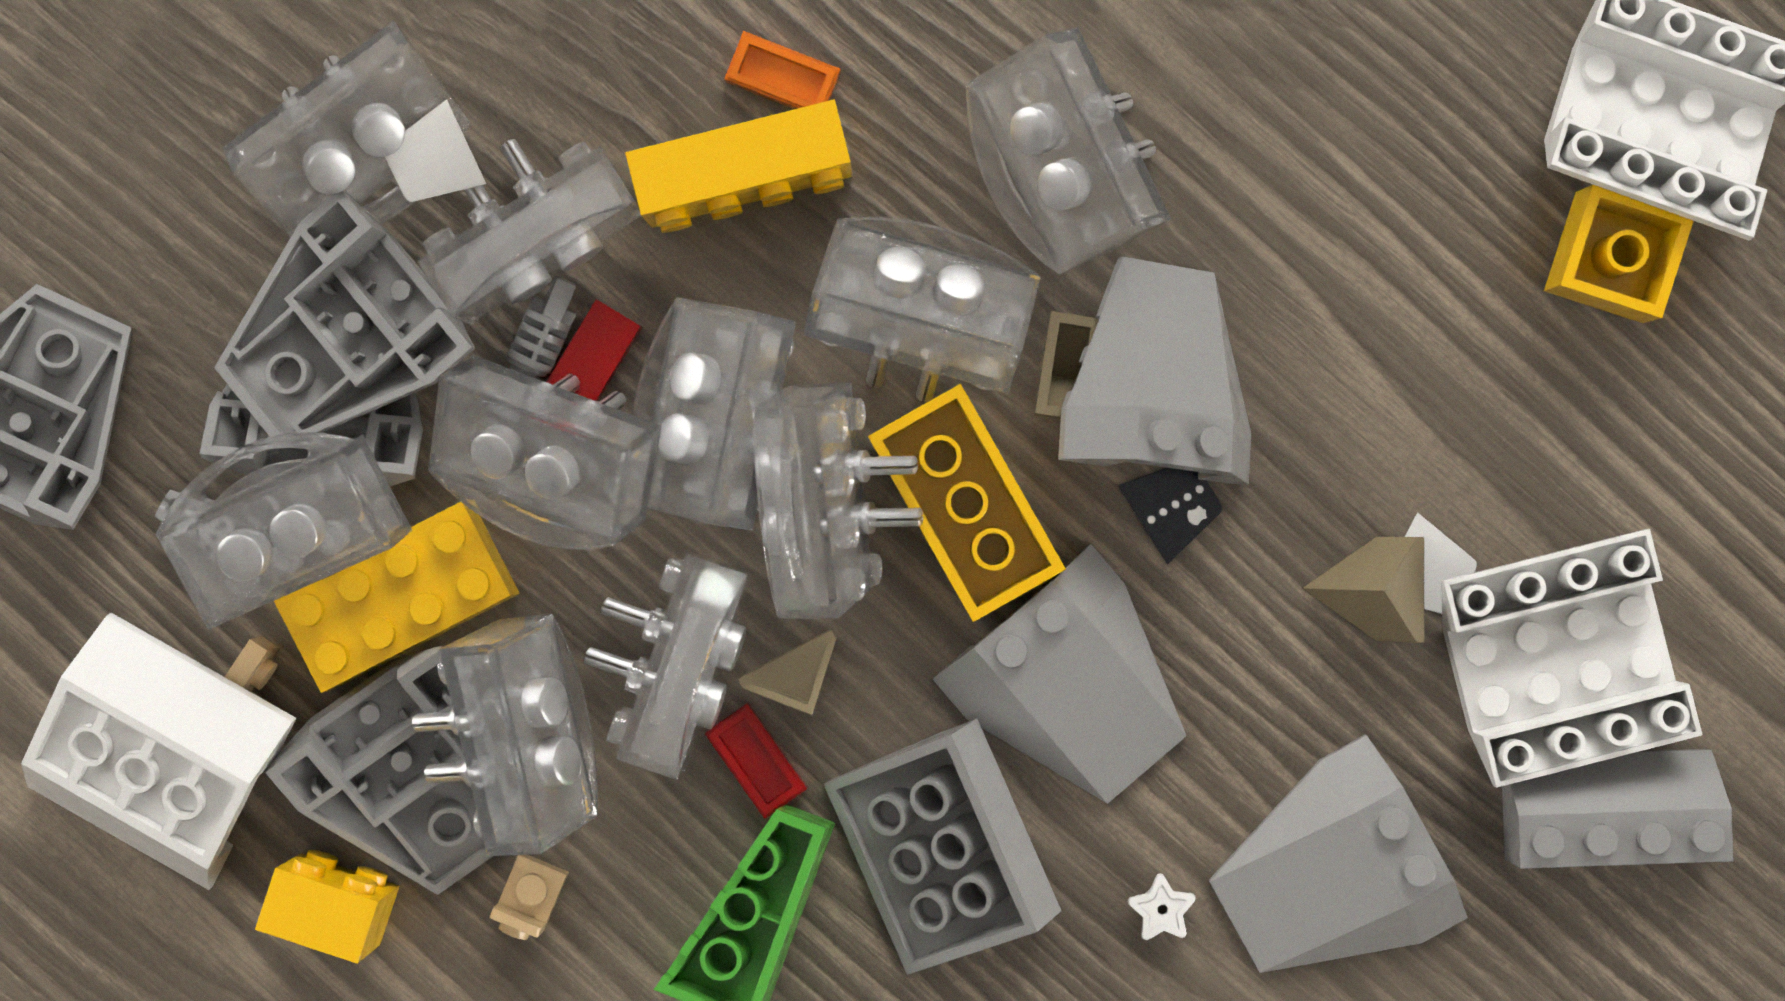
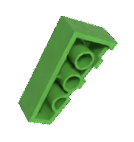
[653,804,835,1001]

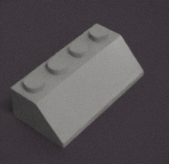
[1502,749,1733,869]

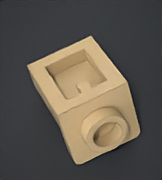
[225,637,280,698]
[490,852,569,940]

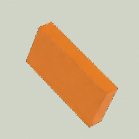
[724,31,841,109]

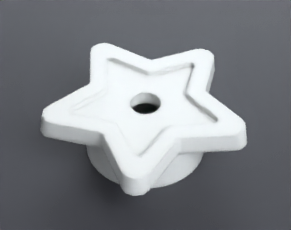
[1128,874,1196,940]

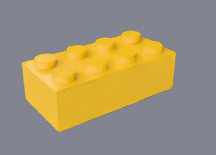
[625,99,852,233]
[868,384,1066,622]
[272,501,520,693]

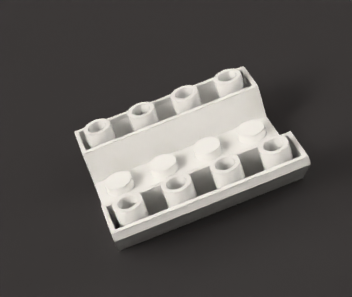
[1544,0,1785,241]
[1441,529,1702,788]
[21,613,296,890]

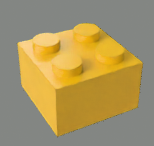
[1544,184,1693,323]
[255,850,400,964]

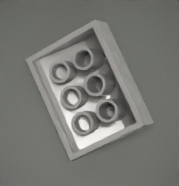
[824,718,1062,975]

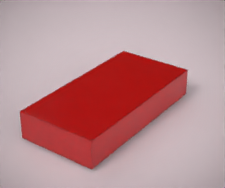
[545,299,643,410]
[704,702,808,819]

